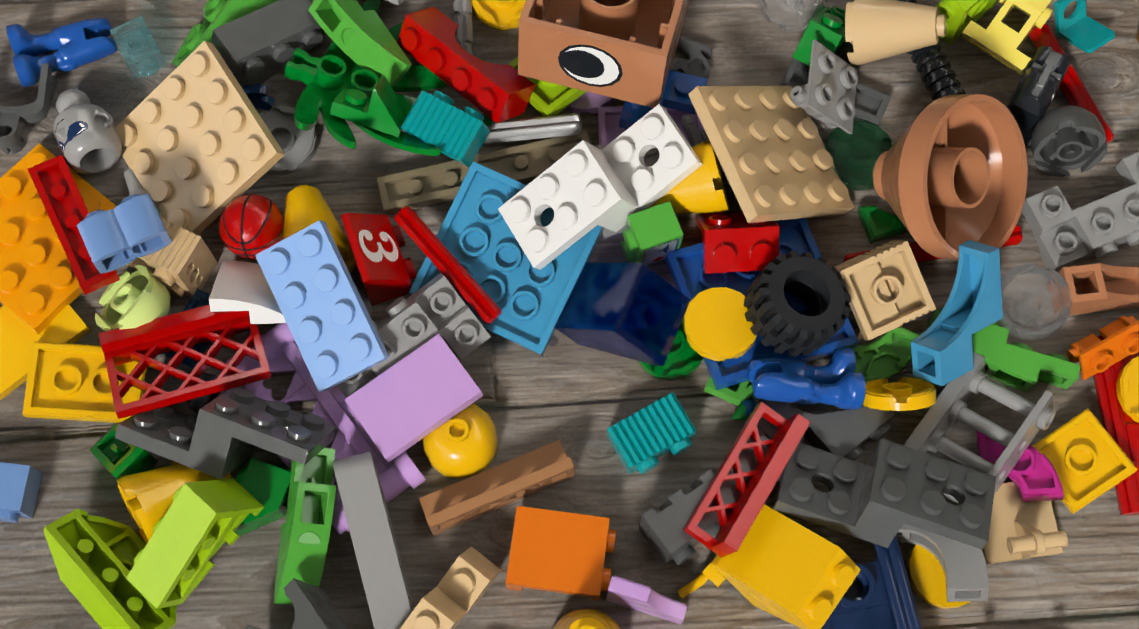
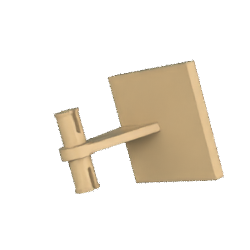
[982,482,1068,565]

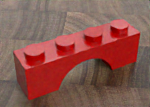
[397,7,535,124]

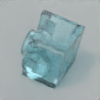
[110,16,167,80]

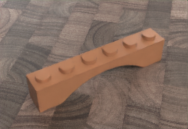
[1050,263,1139,317]

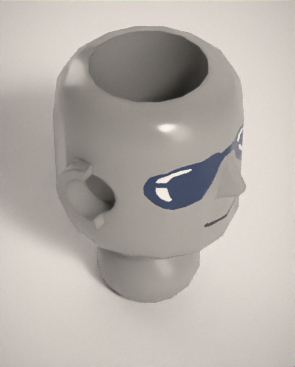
[53,89,122,174]

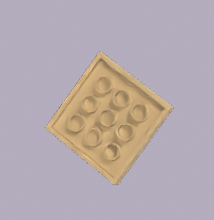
[115,41,285,235]
[688,86,854,223]

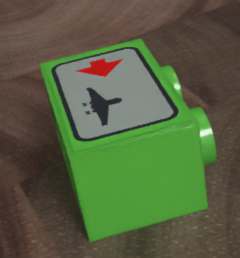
[620,201,684,271]

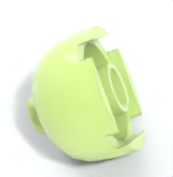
[95,265,171,331]

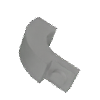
[863,523,989,602]

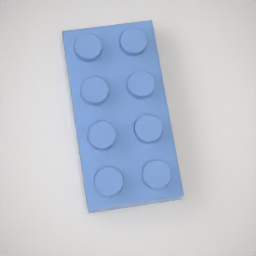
[255,220,390,392]

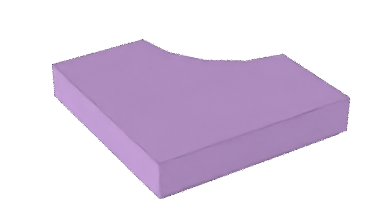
[607,576,688,625]

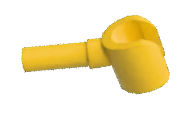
[677,562,726,599]

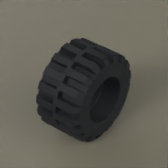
[744,251,851,357]

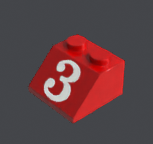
[340,213,417,306]

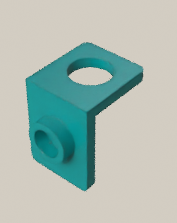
[1054,0,1115,53]

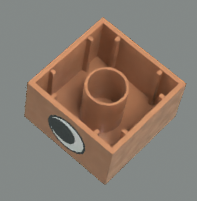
[518,0,690,108]

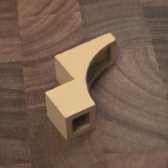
[400,546,502,629]

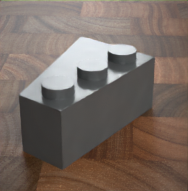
[212,0,324,87]

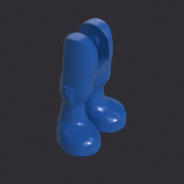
[6,18,117,88]
[747,348,866,410]

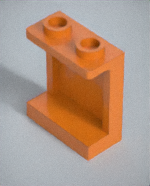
[505,506,616,601]

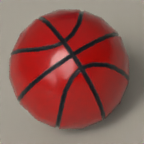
[219,194,284,259]

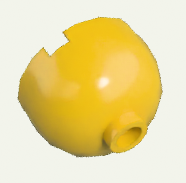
[422,404,498,480]

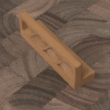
[418,440,575,536]

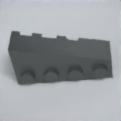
[639,434,782,566]

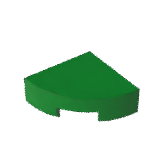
[857,206,906,244]

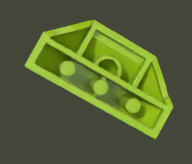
[43,508,177,629]

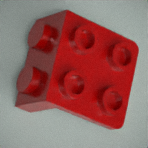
[695,207,779,274]

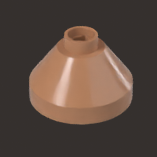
[873,94,1028,260]

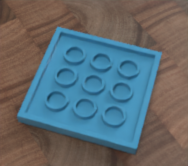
[409,161,604,356]

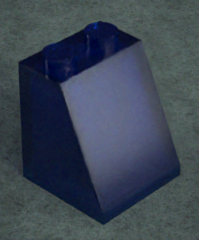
[555,263,690,366]

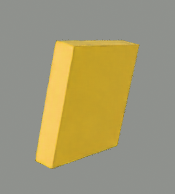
[1033,408,1138,515]

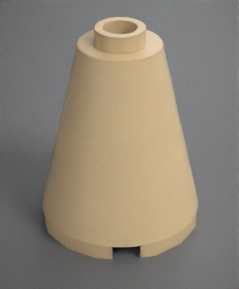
[845,0,946,65]

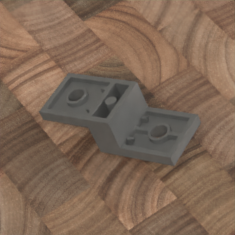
[115,387,337,479]
[773,438,996,549]

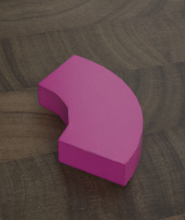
[976,431,1064,502]

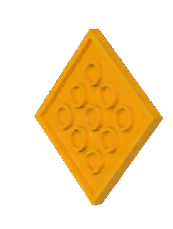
[0,143,116,335]

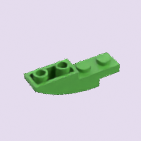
[308,0,412,87]
[927,308,1081,392]
[273,448,336,605]

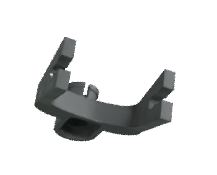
[0,63,58,154]

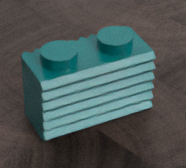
[401,90,490,167]
[607,392,696,475]

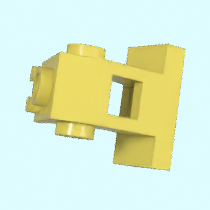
[962,0,1053,75]

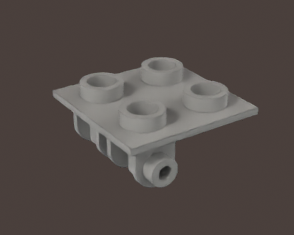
[790,40,858,134]

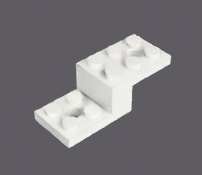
[498,104,703,270]

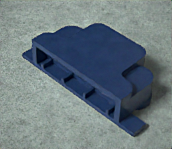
[822,535,922,629]

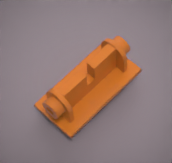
[1066,316,1139,380]

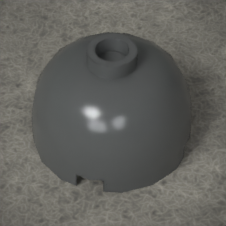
[1031,105,1108,177]

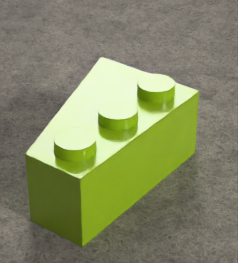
[126,478,264,609]

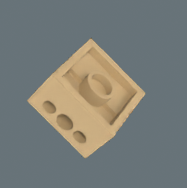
[126,218,218,300]
[830,239,936,341]

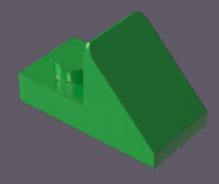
[330,75,407,138]

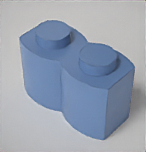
[77,194,172,274]

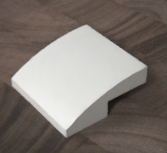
[209,261,286,324]

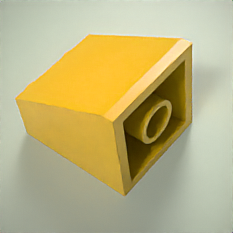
[711,504,861,629]

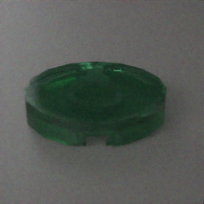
[825,121,892,191]

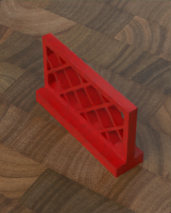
[98,305,272,419]

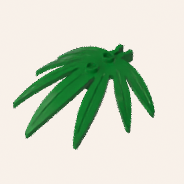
[284,0,494,156]

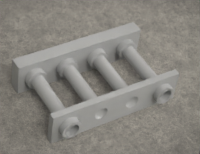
[903,352,1056,505]

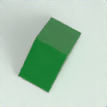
[90,423,158,479]

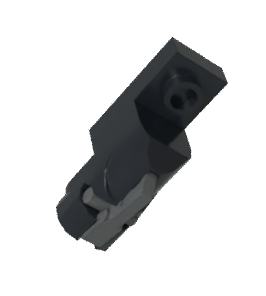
[1006,46,1071,148]

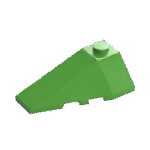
[172,0,279,67]

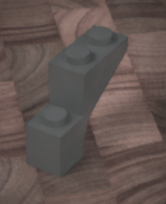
[745,400,896,461]

